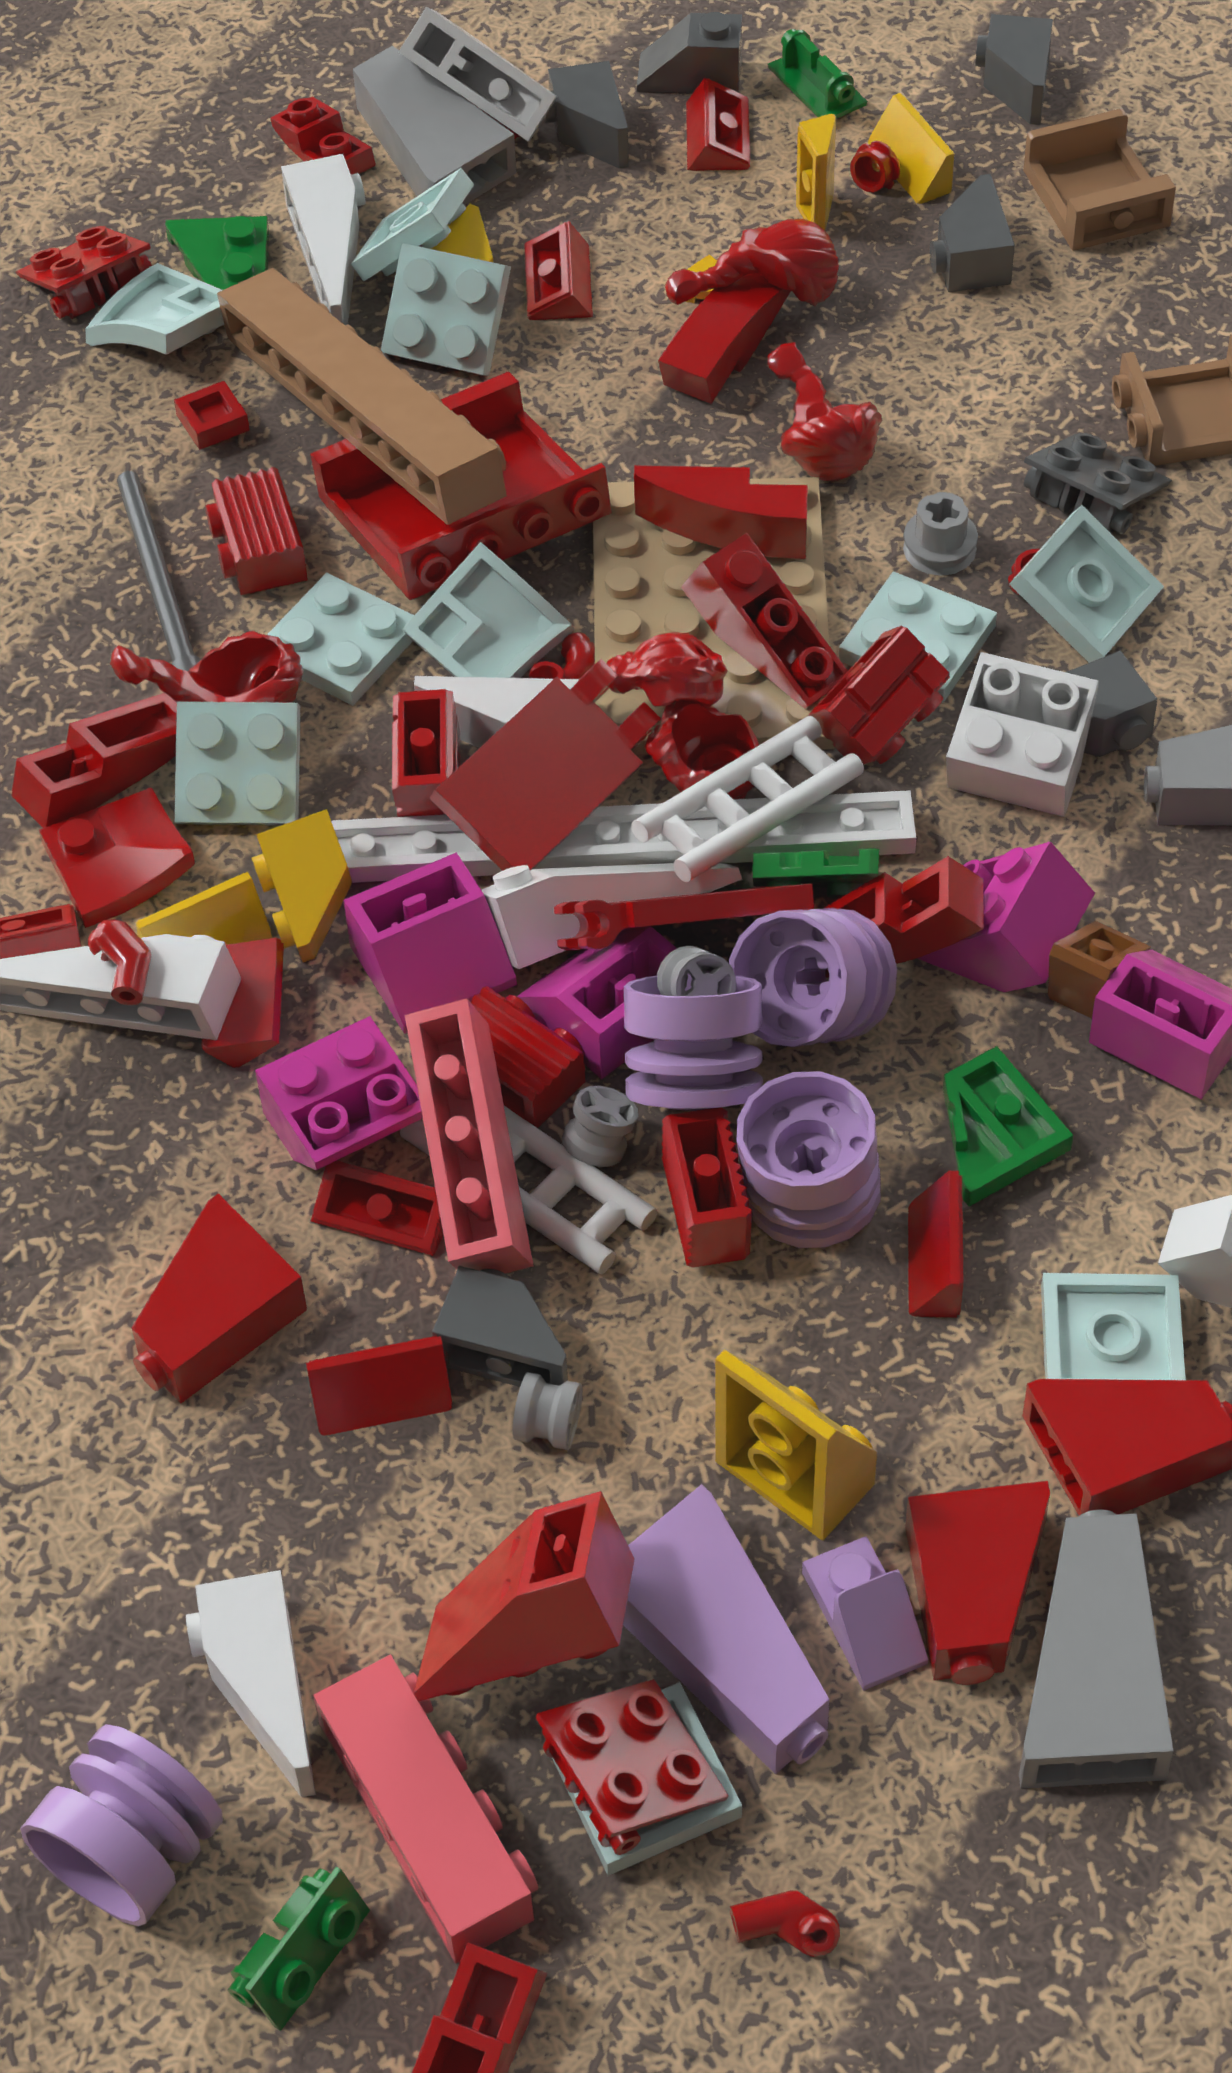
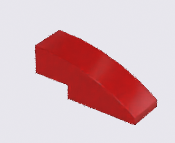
[658,273,791,404]
[634,465,808,559]
[11,693,177,828]
[825,856,984,978]
[412,1942,548,2073]

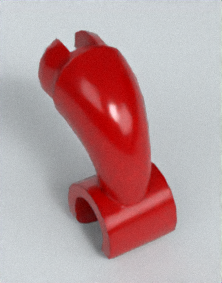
[529,632,595,679]

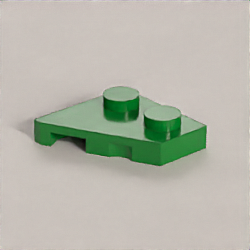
[165,216,269,290]
[752,848,879,899]
[943,1046,1073,1207]

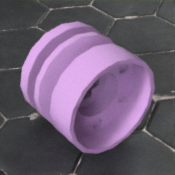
[729,908,897,1047]
[624,973,763,1111]
[737,1071,881,1248]
[20,1724,223,1926]

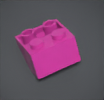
[917,841,1095,993]
[344,852,517,1034]
[517,926,677,1080]
[1089,950,1232,1100]
[255,1016,423,1170]

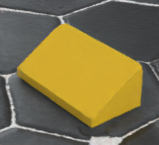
[868,93,954,204]
[796,114,836,231]
[135,872,272,945]

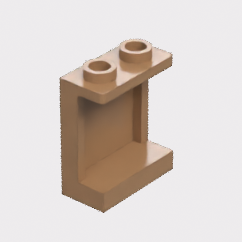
[1023,109,1176,251]
[1112,334,1232,466]

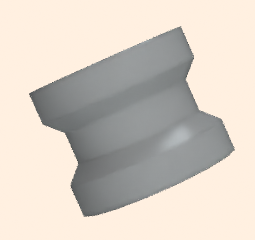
[657,946,736,996]
[562,1086,638,1167]
[512,1372,583,1451]

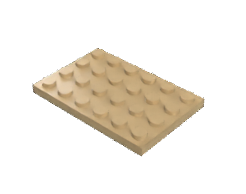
[593,477,835,754]

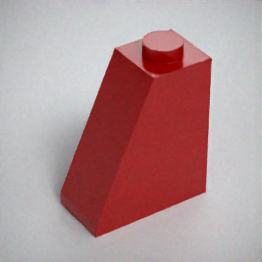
[131,1193,307,1404]
[1022,1379,1232,1516]
[905,1481,1050,1685]

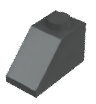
[637,12,742,94]
[975,14,1053,125]
[544,61,629,168]
[930,174,1015,292]
[1066,651,1158,757]
[432,1266,568,1387]

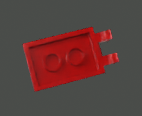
[429,659,661,871]
[554,884,814,950]

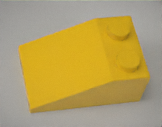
[715,1349,877,1541]

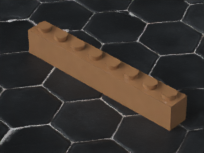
[217,268,507,525]

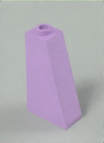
[623,1484,829,1774]

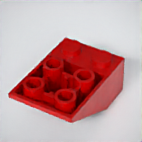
[414,1491,635,1702]

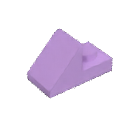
[802,1536,928,1691]

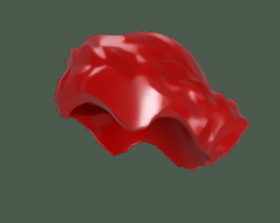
[607,632,728,707]
[645,700,759,800]

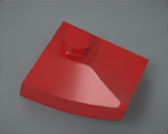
[39,787,195,928]

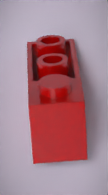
[681,533,848,709]

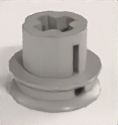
[903,492,978,576]

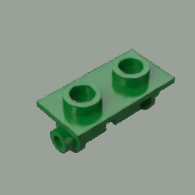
[768,29,868,119]
[228,1867,370,2031]

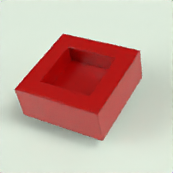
[174,381,250,450]

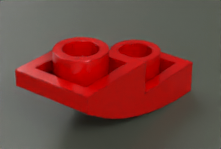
[270,96,376,174]

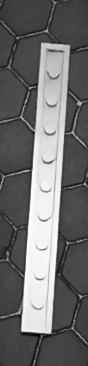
[331,790,916,883]

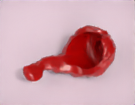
[664,219,839,306]
[767,342,883,482]
[110,631,304,703]

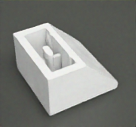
[946,652,1099,817]

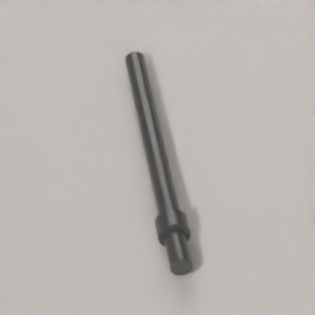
[117,471,202,671]

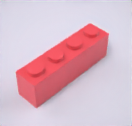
[405,998,534,1274]
[313,1654,539,1964]

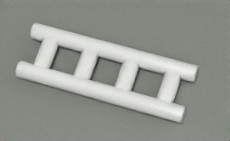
[631,716,864,882]
[400,1106,657,1275]

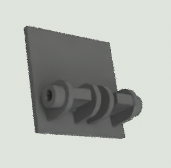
[1024,433,1172,534]

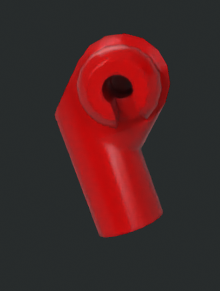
[88,919,151,1005]
[729,1890,840,1957]

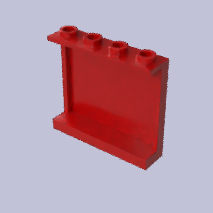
[310,371,612,600]

